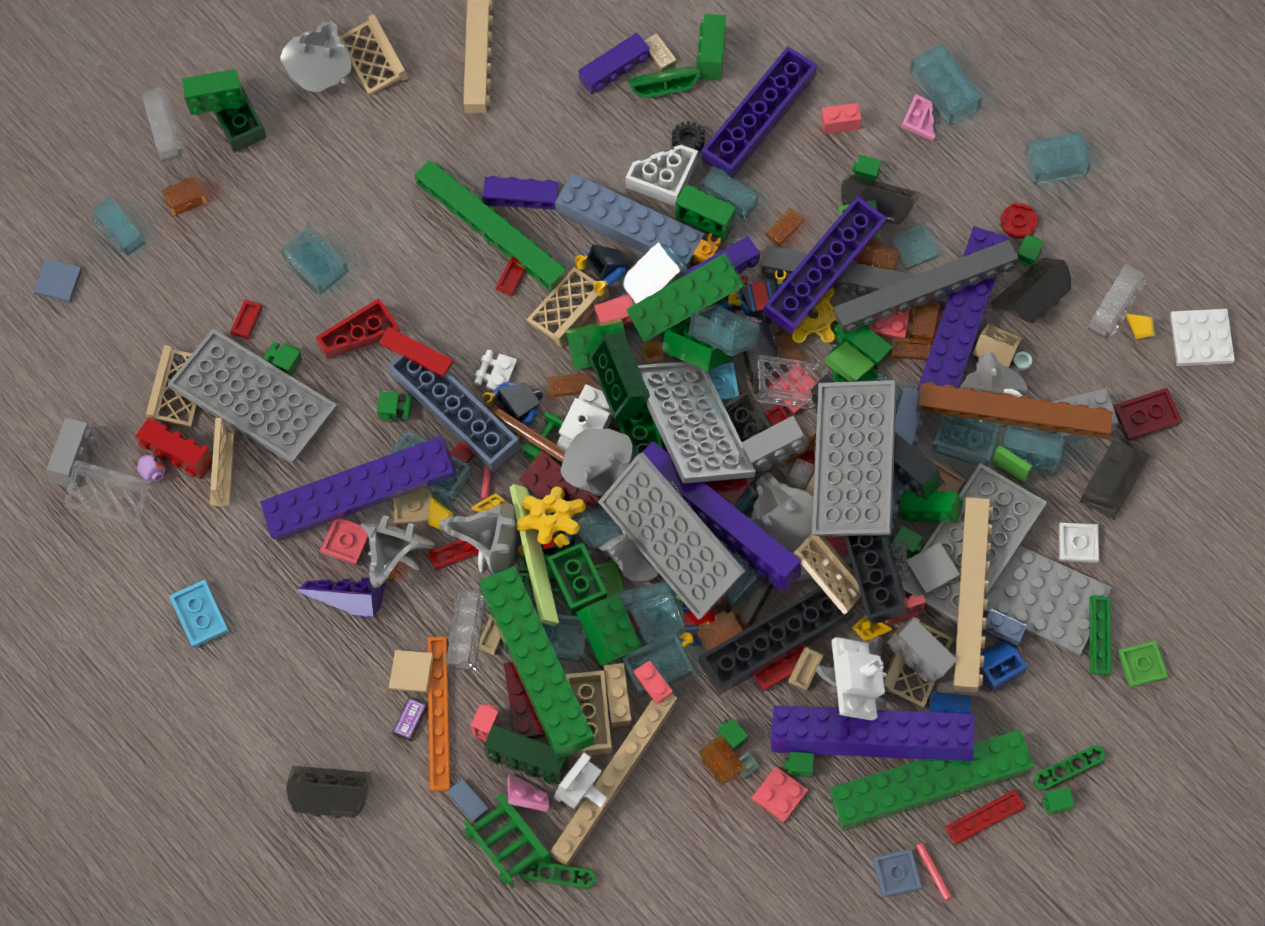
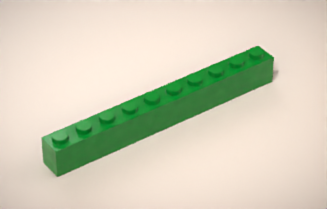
[414,160,566,292]

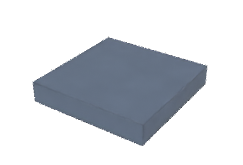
[34,259,82,302]
[872,849,922,898]

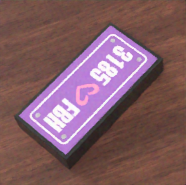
[392,697,427,742]

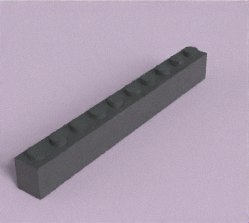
[834,240,1018,334]
[761,246,948,310]

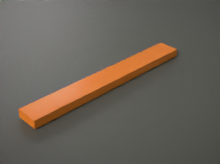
[427,636,450,792]

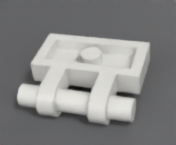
[474,350,517,391]

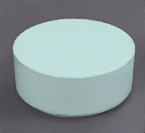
[1013,351,1032,371]

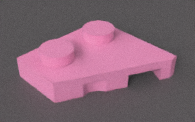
[901,94,935,142]
[507,773,549,812]

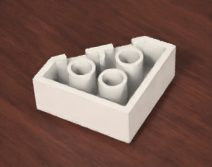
[626,145,698,206]

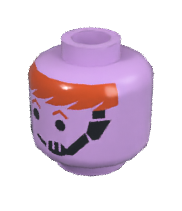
[137,455,166,483]

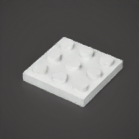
[1170,309,1235,366]

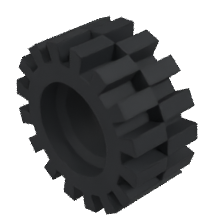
[672,121,705,152]

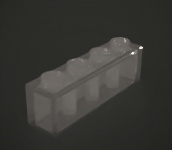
[141,87,184,163]
[1087,263,1146,340]
[445,589,486,671]

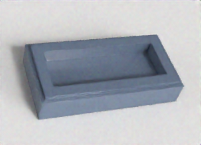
[447,779,489,823]

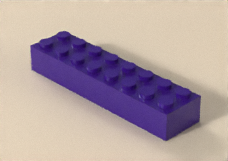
[701,46,817,180]
[762,196,887,335]

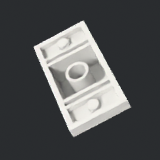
[557,384,613,451]
[832,637,885,721]
[553,753,608,809]

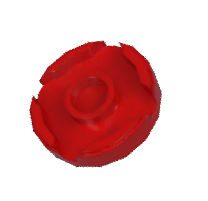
[1000,203,1038,239]

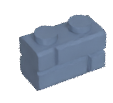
[982,609,1027,648]

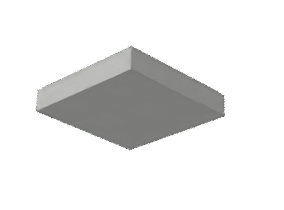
[906,542,960,595]

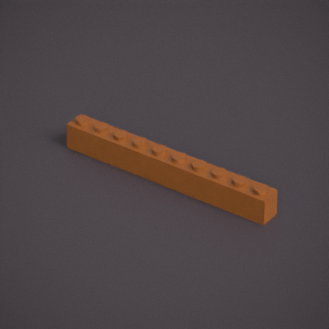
[916,382,1113,439]

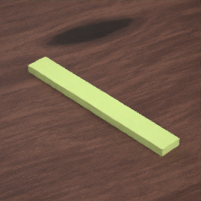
[510,484,559,626]

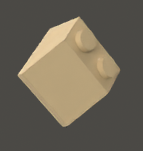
[973,323,1023,368]

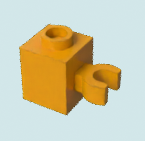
[693,233,721,265]

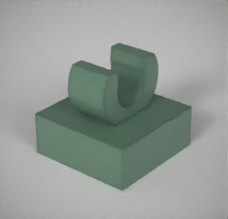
[732,751,760,780]

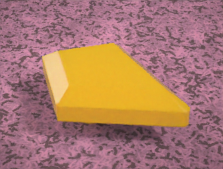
[1126,314,1154,339]
[471,493,508,513]
[428,497,454,531]
[852,615,892,642]

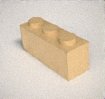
[604,663,631,729]

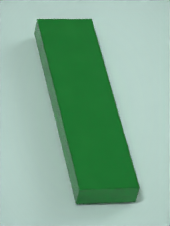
[1089,596,1111,676]

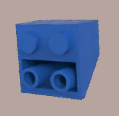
[979,640,1028,693]
[928,691,971,714]

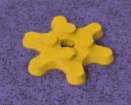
[792,288,837,344]
[516,487,586,544]

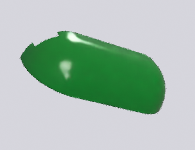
[628,67,700,98]

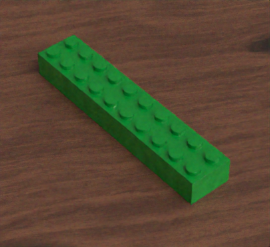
[479,566,594,760]
[829,730,1034,831]

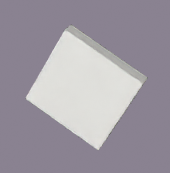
[1059,523,1099,563]

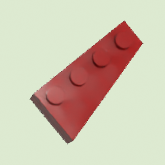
[316,298,400,359]
[135,417,213,479]

